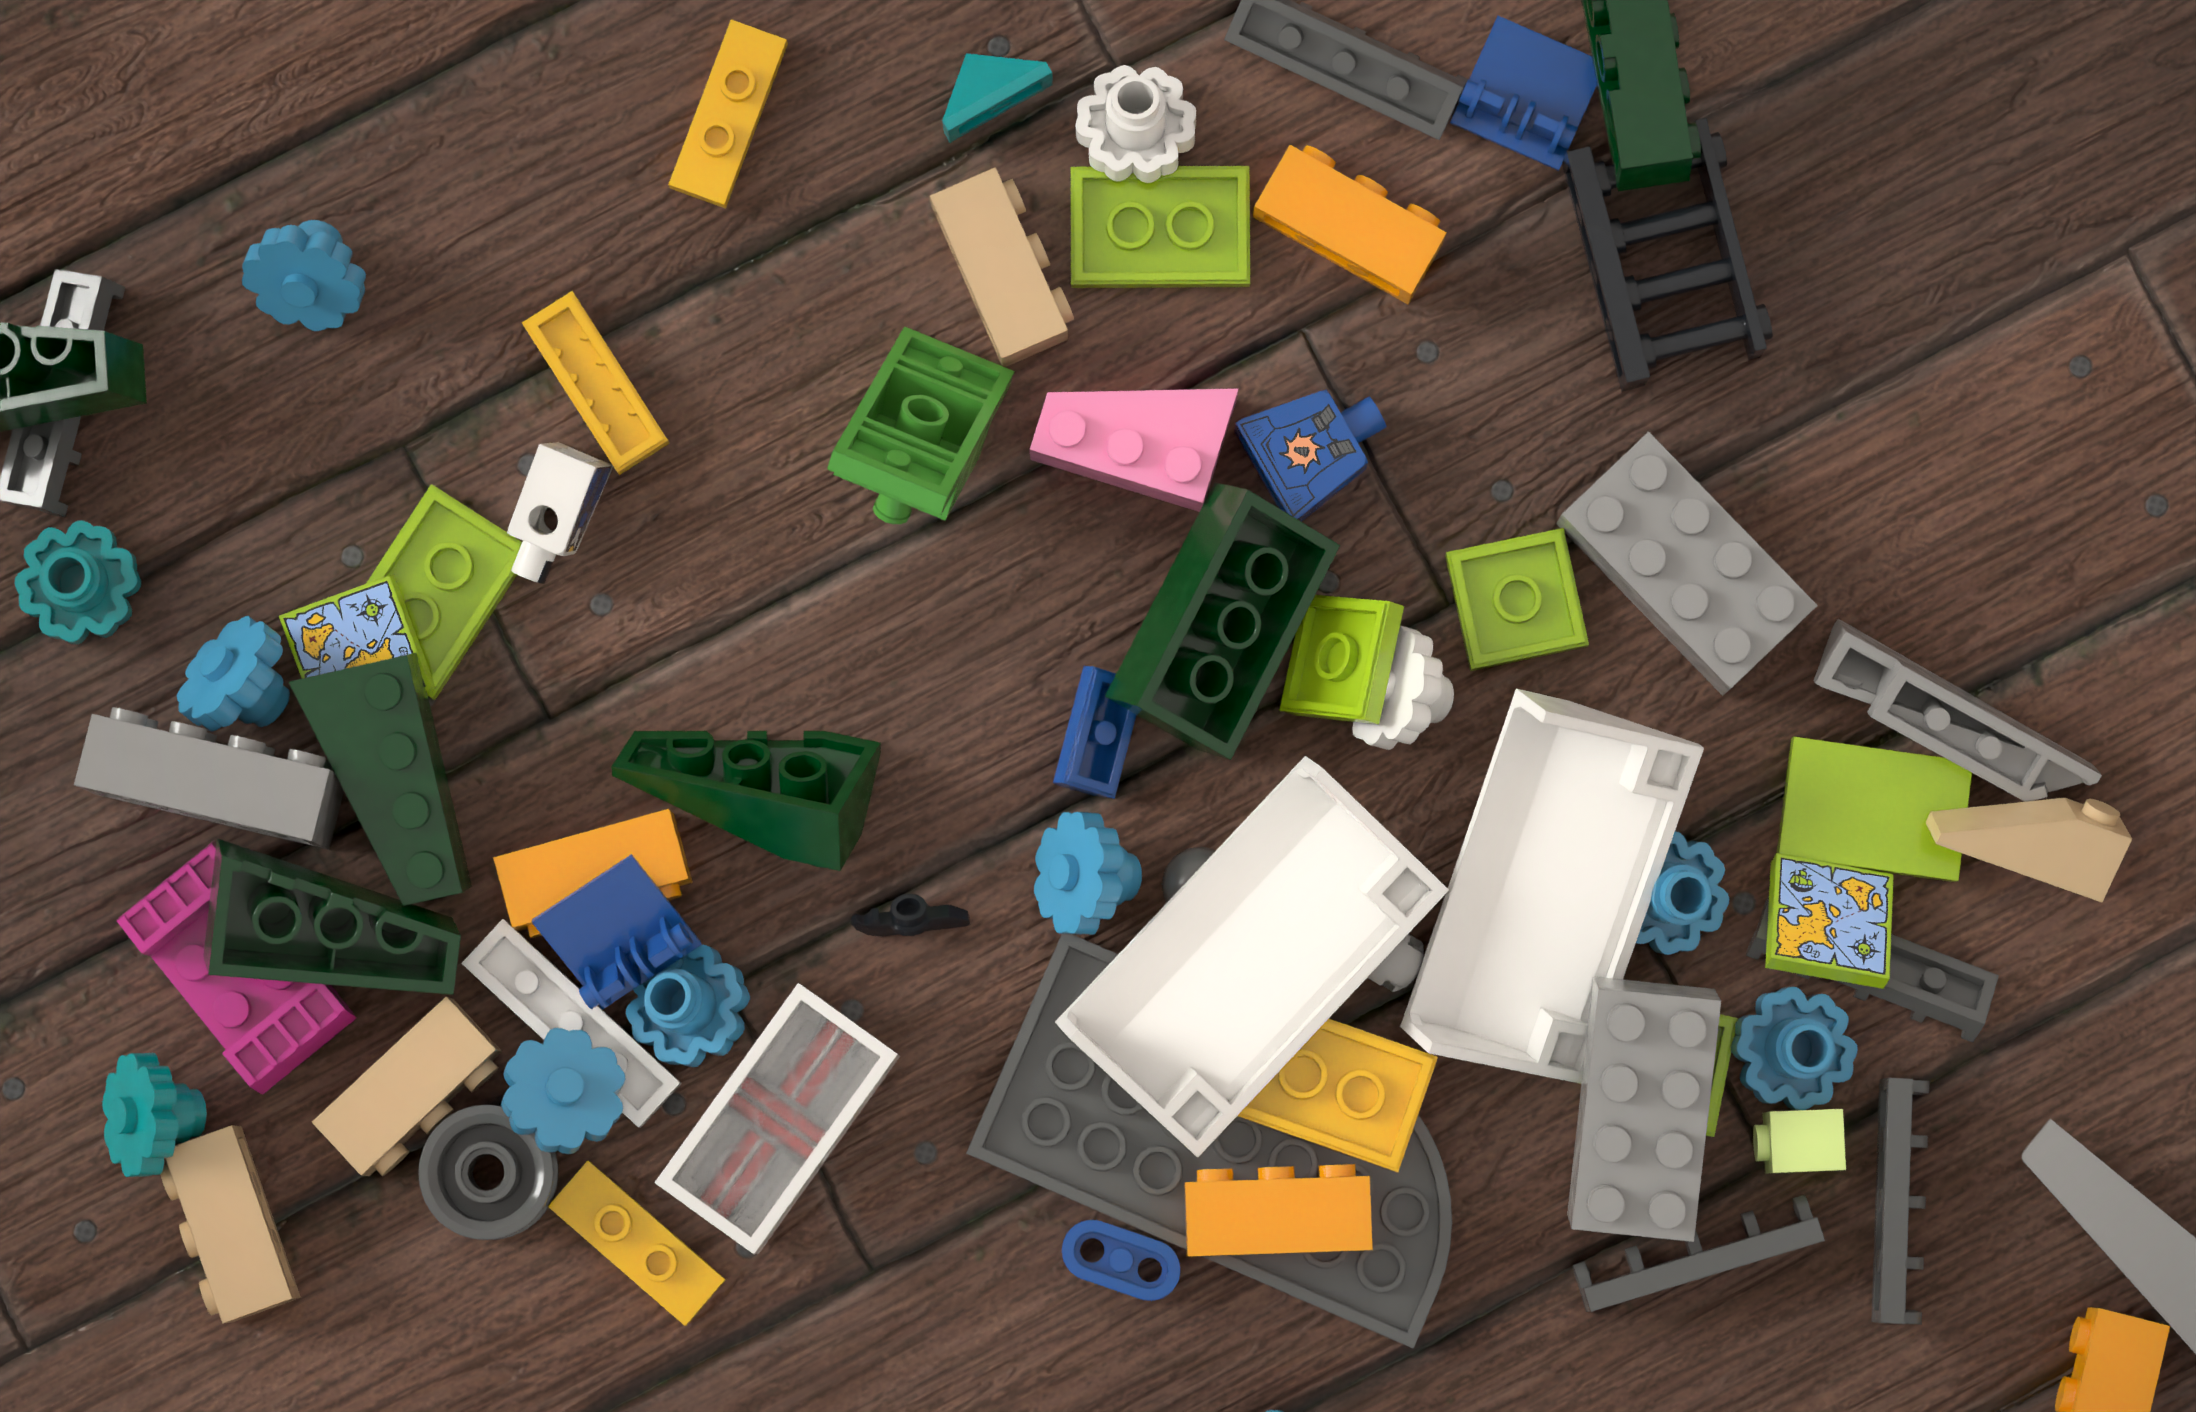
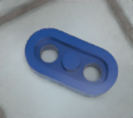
[1062,1220,1180,1301]

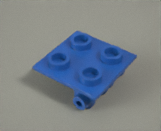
[1450,16,1597,171]
[532,854,702,1010]

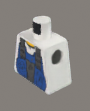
[507,442,613,584]

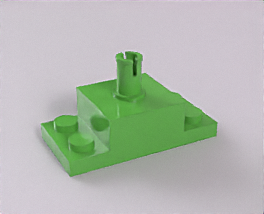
[827,326,1015,524]

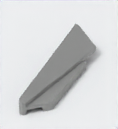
[1814,619,2102,802]
[2022,1119,2196,1354]

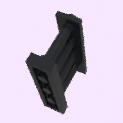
[1562,118,1773,392]

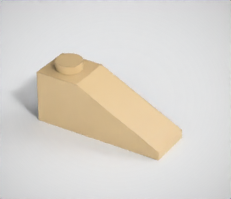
[1926,798,2132,902]

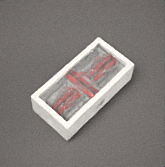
[655,983,900,1254]

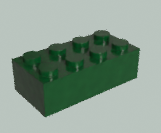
[1105,483,1340,760]

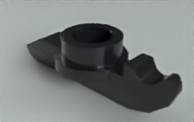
[851,894,970,936]

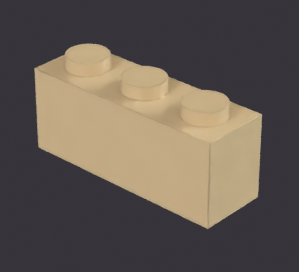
[930,167,1074,367]
[312,996,502,1176]
[160,1125,301,1324]

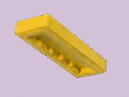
[668,20,788,209]
[522,291,670,475]
[548,1161,726,1326]

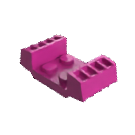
[117,841,357,1095]

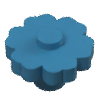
[242,220,366,331]
[177,616,290,732]
[1034,812,1142,935]
[1636,831,1729,955]
[626,945,750,1068]
[1731,987,1858,1110]
[501,1028,626,1154]

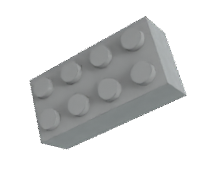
[1556,432,1818,696]
[74,707,344,850]
[1567,977,1721,1242]

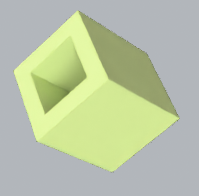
[1753,1109,1846,1174]

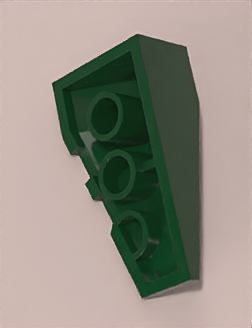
[611,731,881,871]

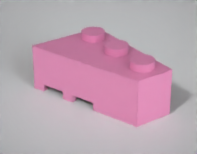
[1030,389,1238,512]

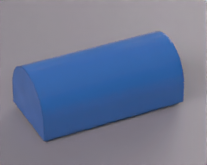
[1053,666,1136,799]

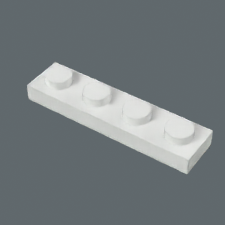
[461,919,682,1128]

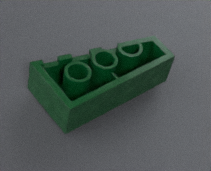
[1581,0,1701,192]
[0,322,147,432]
[289,653,472,906]
[203,838,461,995]

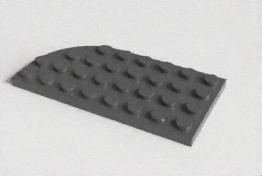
[966,934,1452,1349]

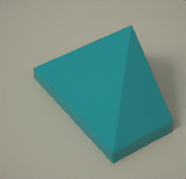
[942,53,1053,143]

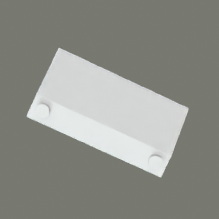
[1400,689,1704,1084]
[1055,756,1449,1157]

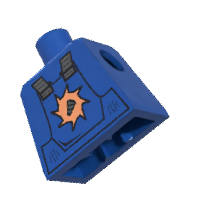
[1234,390,1387,522]

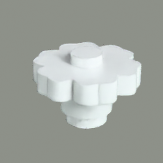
[1075,65,1196,183]
[1352,625,1454,750]

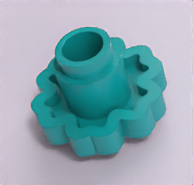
[14,520,141,644]
[102,1053,207,1177]

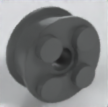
[419,1105,559,1240]

